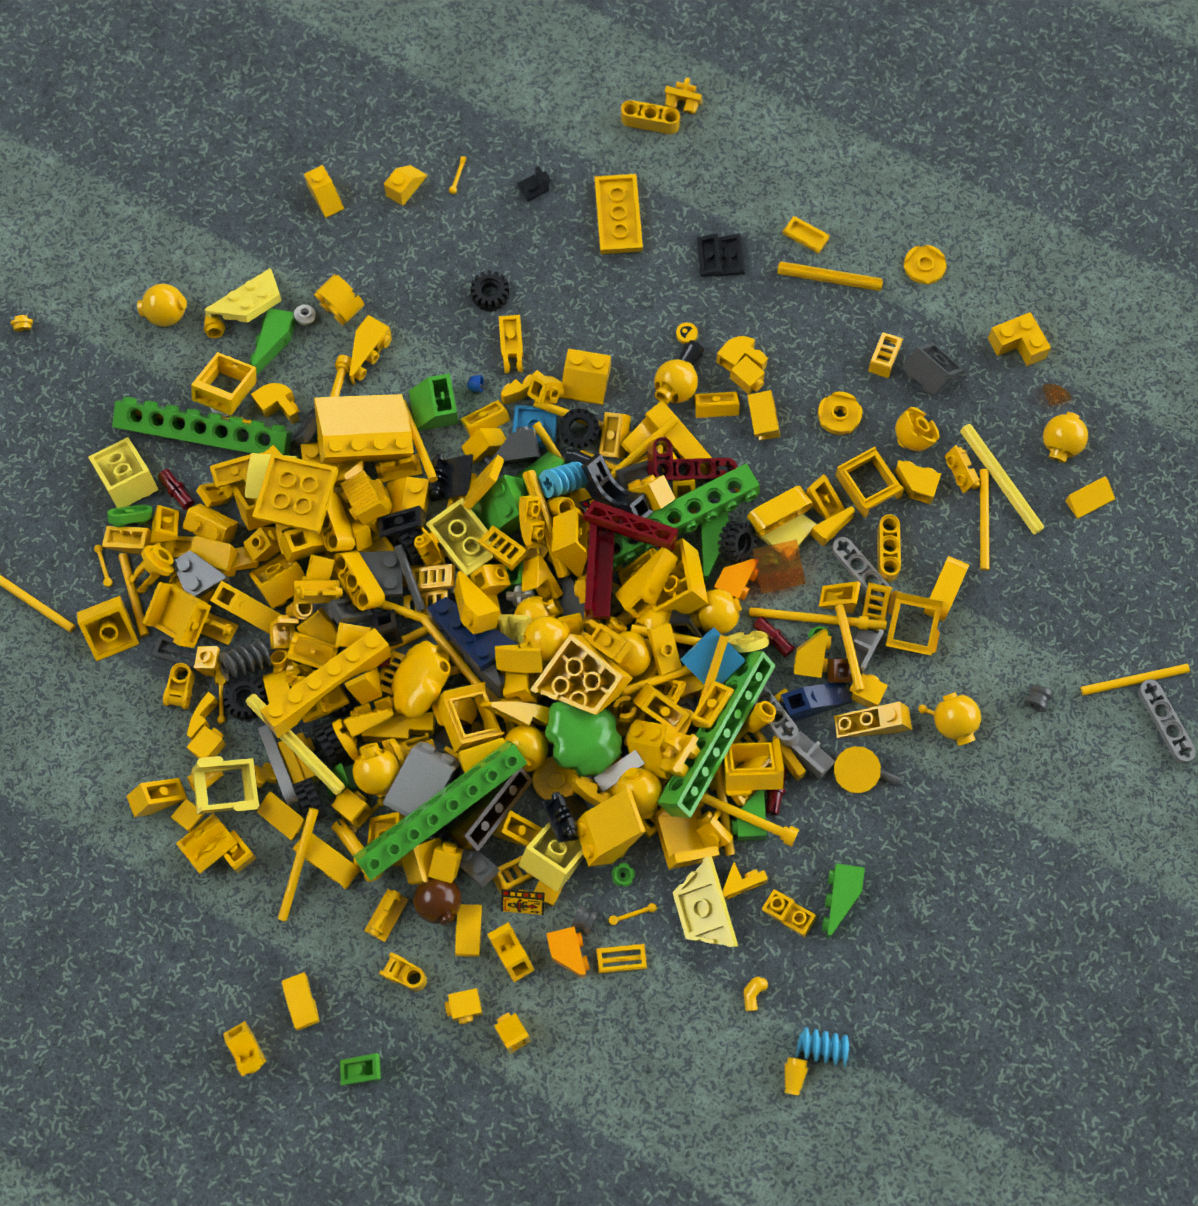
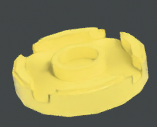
[726,631,769,653]

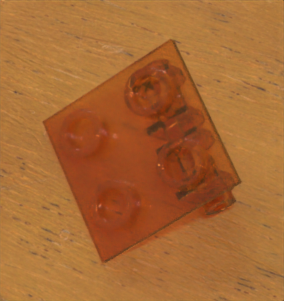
[752,539,806,594]

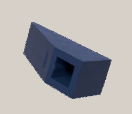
[779,682,853,722]

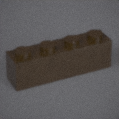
[447,767,533,852]

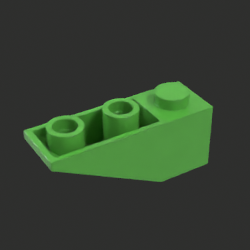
[250,308,296,374]
[822,863,865,939]

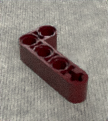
[647,437,738,481]

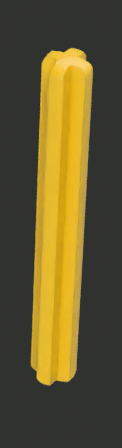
[777,262,883,291]
[522,470,570,578]

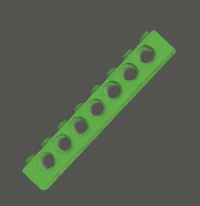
[112,397,292,456]
[588,463,760,571]
[657,651,776,818]
[353,741,527,881]

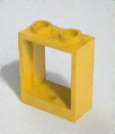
[191,352,257,416]

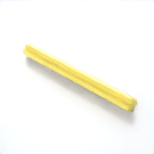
[961,424,1044,534]
[246,694,345,795]

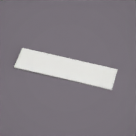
[594,750,645,792]

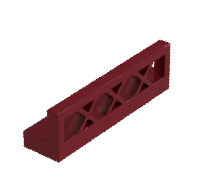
[583,500,679,552]
[584,523,615,620]

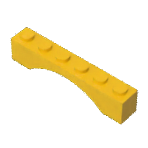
[260,628,391,738]

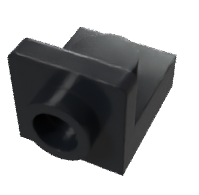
[517,166,551,202]

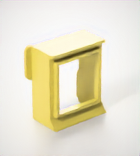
[192,756,259,815]

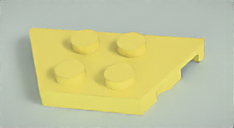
[204,268,282,323]
[673,856,738,947]

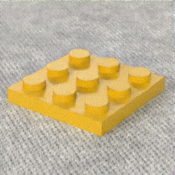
[252,453,339,534]

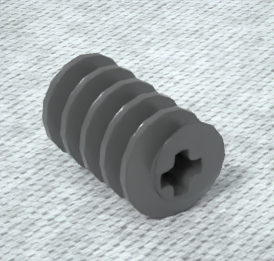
[218,640,272,681]

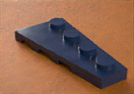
[426,597,518,672]

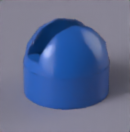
[467,375,484,393]

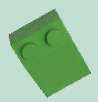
[471,475,528,541]

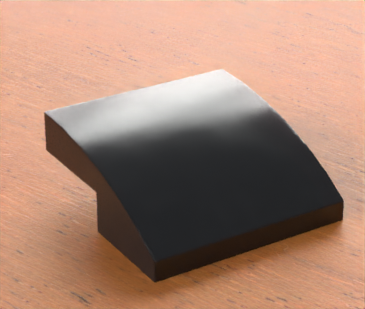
[697,233,745,277]

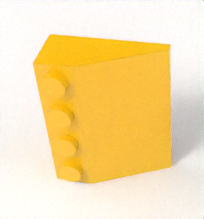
[314,394,414,464]

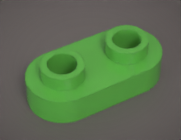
[107,505,153,527]

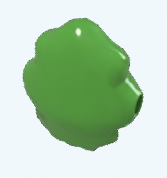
[545,700,622,776]

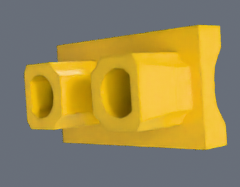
[664,77,703,114]
[658,733,700,777]

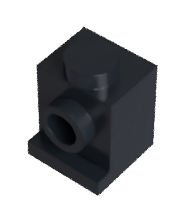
[372,609,403,647]

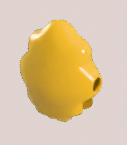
[391,640,451,719]

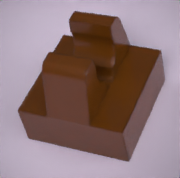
[827,658,852,682]

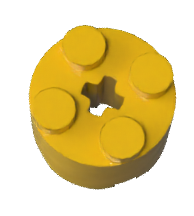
[314,274,365,326]

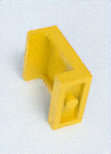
[142,582,211,648]
[653,802,720,870]

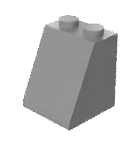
[383,741,461,816]

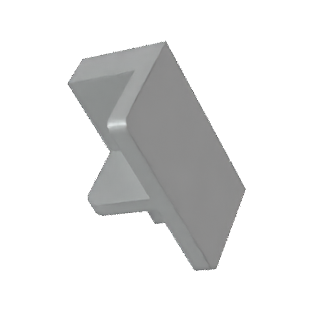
[845,629,884,675]
[789,731,835,780]

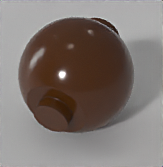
[413,877,462,925]

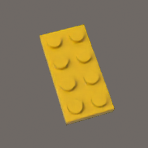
[595,174,643,254]

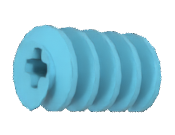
[538,461,588,498]
[796,1027,849,1067]

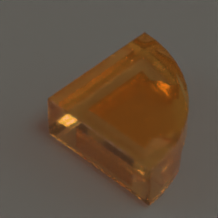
[1042,384,1072,406]

